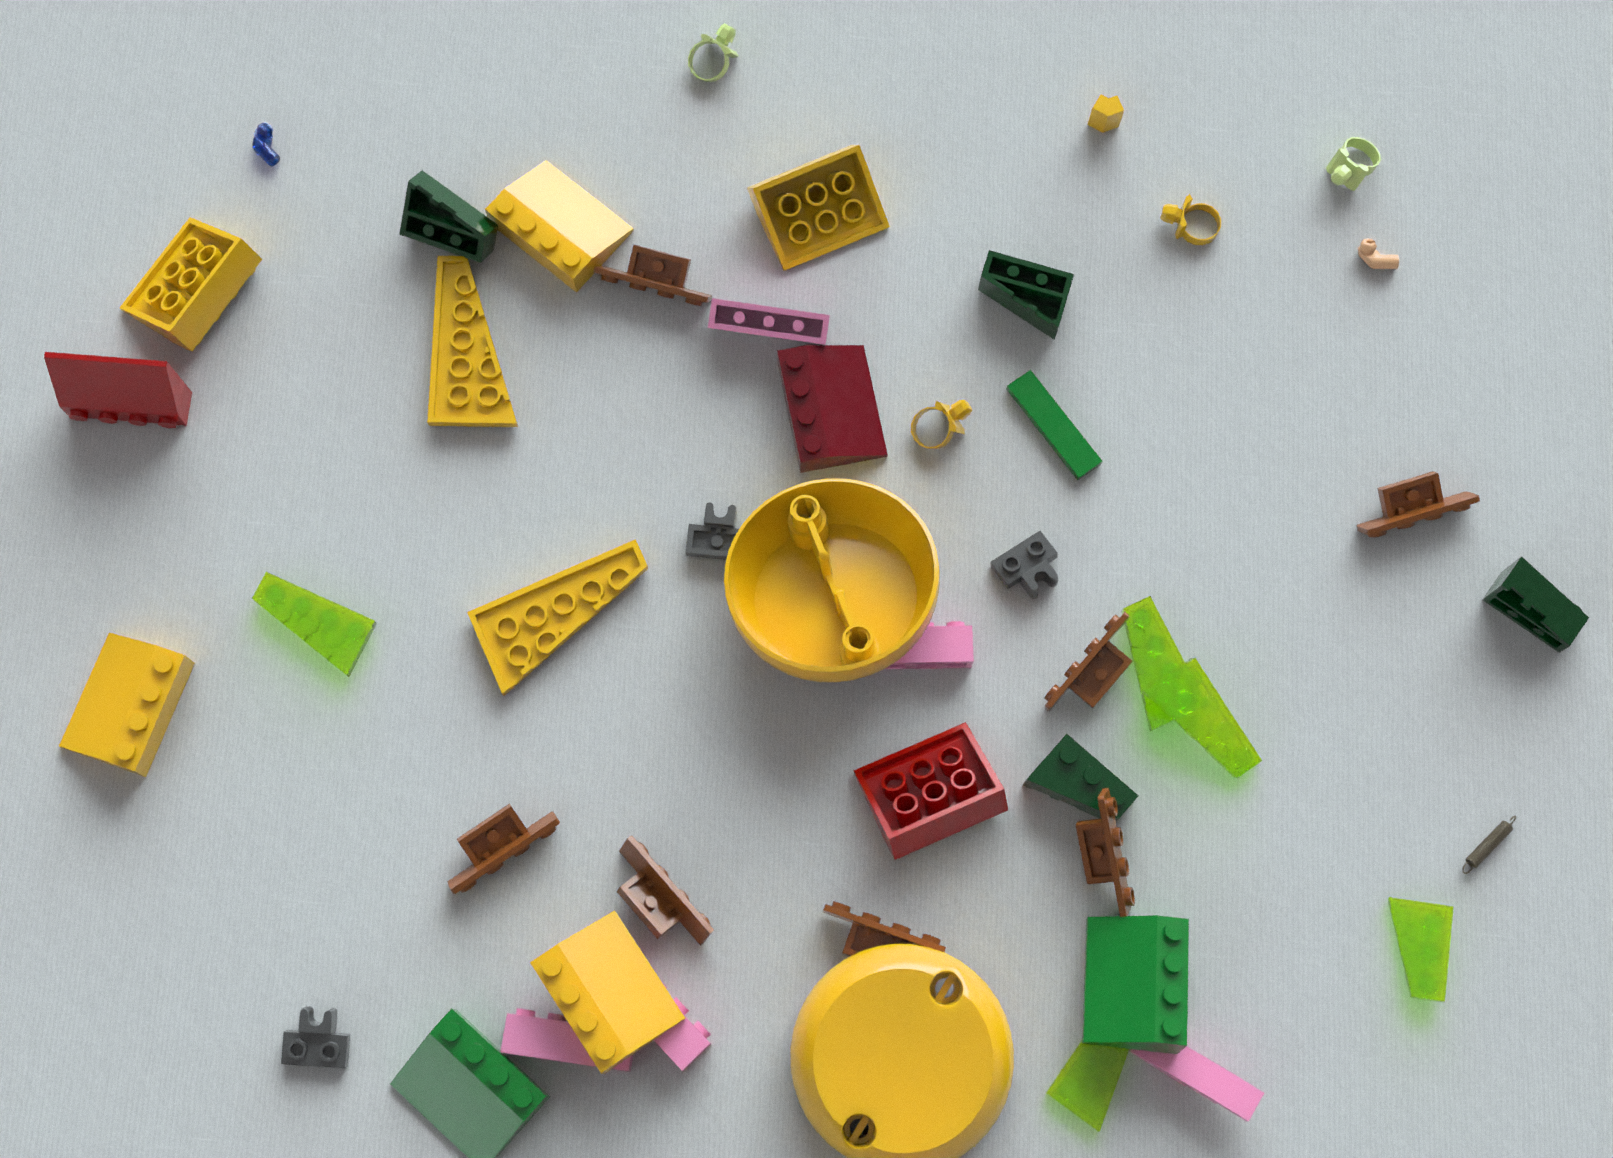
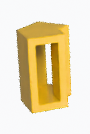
[1087,94,1124,133]

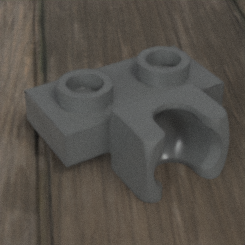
[685,502,739,560]
[990,531,1058,599]
[281,1006,350,1068]

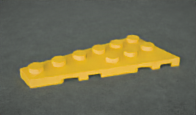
[427,256,518,427]
[467,539,648,696]

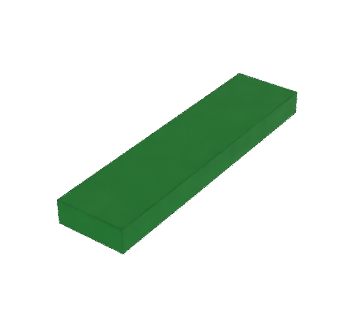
[1006,370,1103,481]

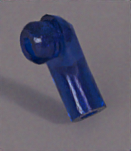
[252,123,280,167]

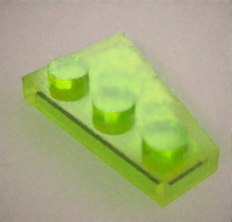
[1387,897,1454,1003]

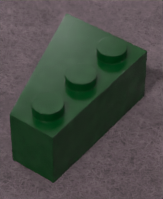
[399,170,498,263]
[978,250,1074,340]
[1482,556,1589,653]
[1023,734,1139,821]

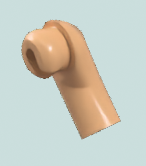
[1358,239,1399,269]

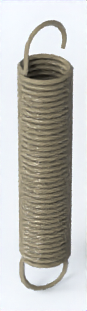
[1462,816,1516,874]

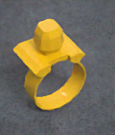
[1160,194,1221,246]
[911,400,972,449]

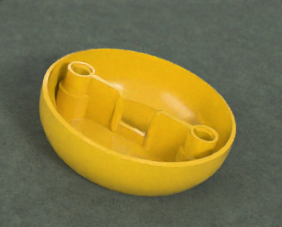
[724,479,940,682]
[790,944,1014,1158]

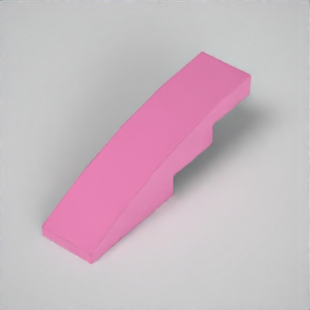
[1129,1046,1264,1121]

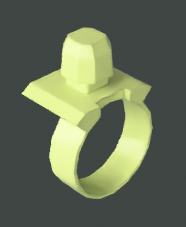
[688,23,739,82]
[1326,137,1381,191]

